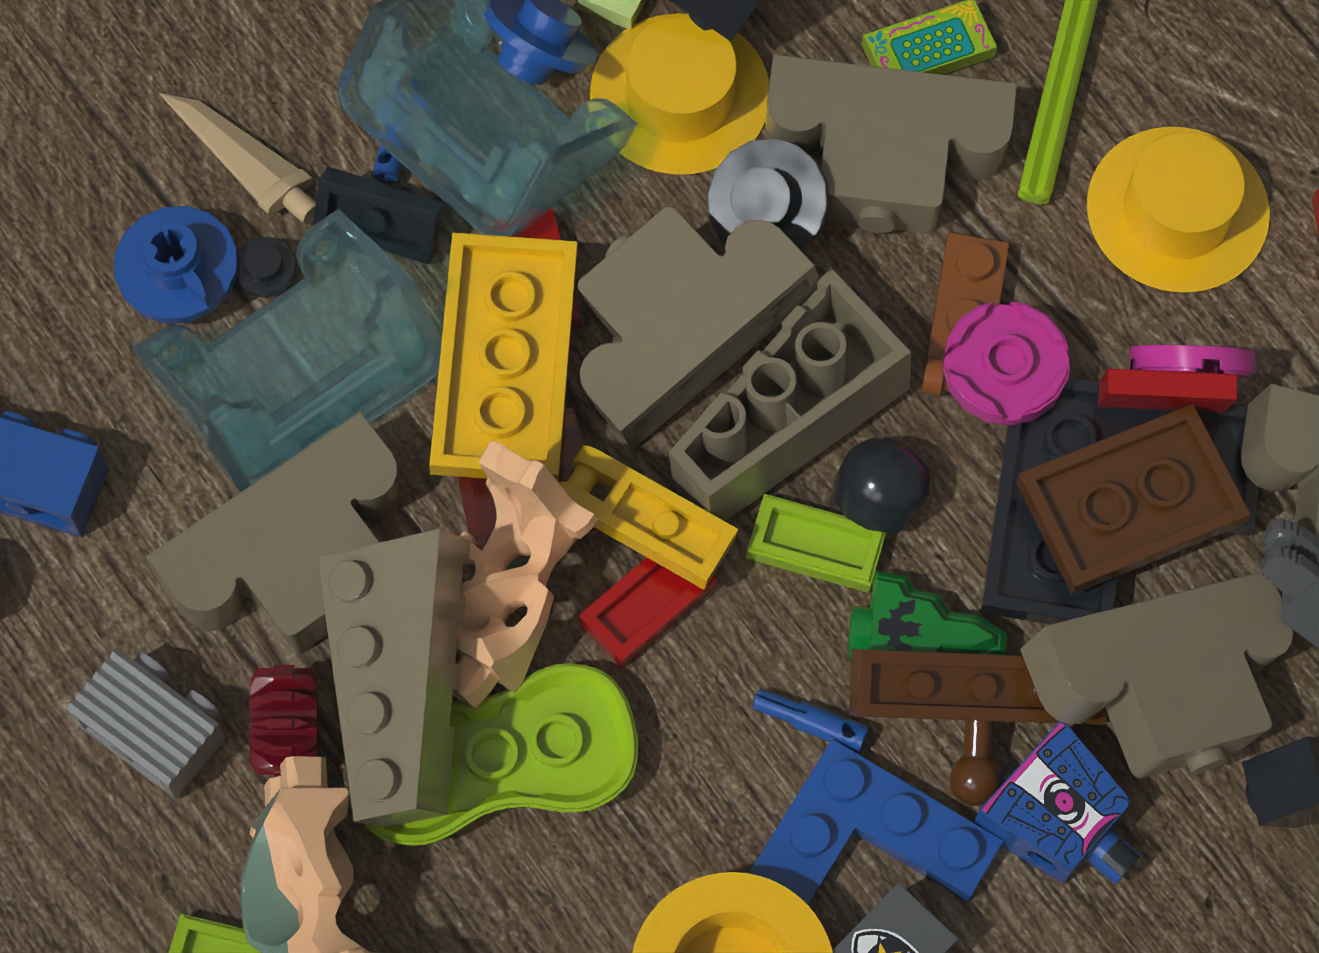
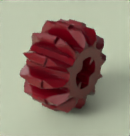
[249,665,319,777]

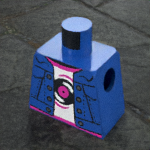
[974,721,1141,885]

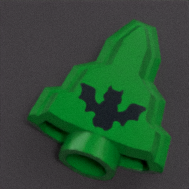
[848,571,1007,659]

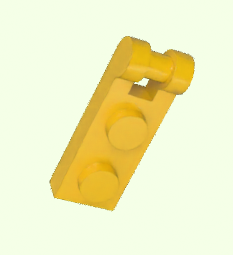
[559,445,738,590]

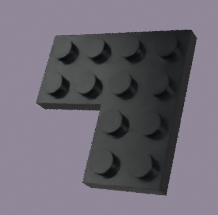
[980,377,1259,625]

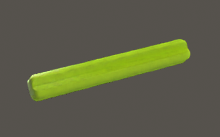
[1018,0,1099,205]

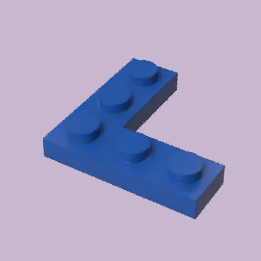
[748,739,1003,906]

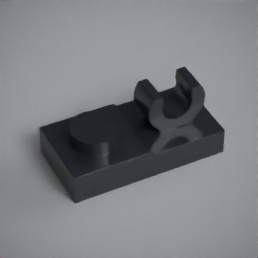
[313,166,443,265]

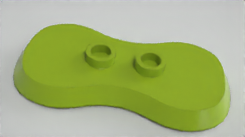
[345,663,638,846]

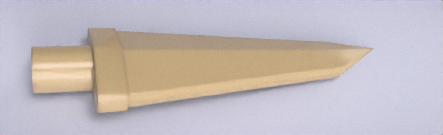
[159,93,316,225]

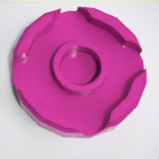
[942,302,1070,426]
[1128,345,1258,380]

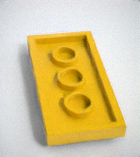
[430,232,577,482]

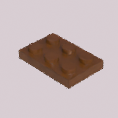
[1016,404,1251,595]

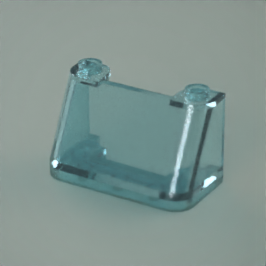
[338,0,638,237]
[132,209,442,492]

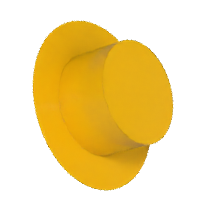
[590,13,770,175]
[1087,127,1270,292]
[632,872,833,953]

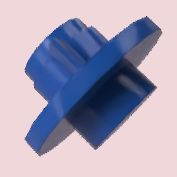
[484,0,597,85]
[114,206,238,324]

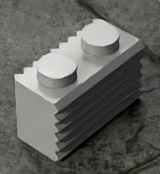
[67,648,226,799]

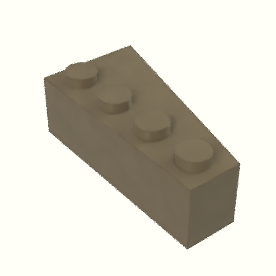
[669,267,911,522]
[317,528,470,828]

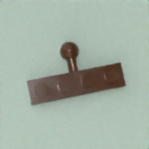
[849,648,1107,806]

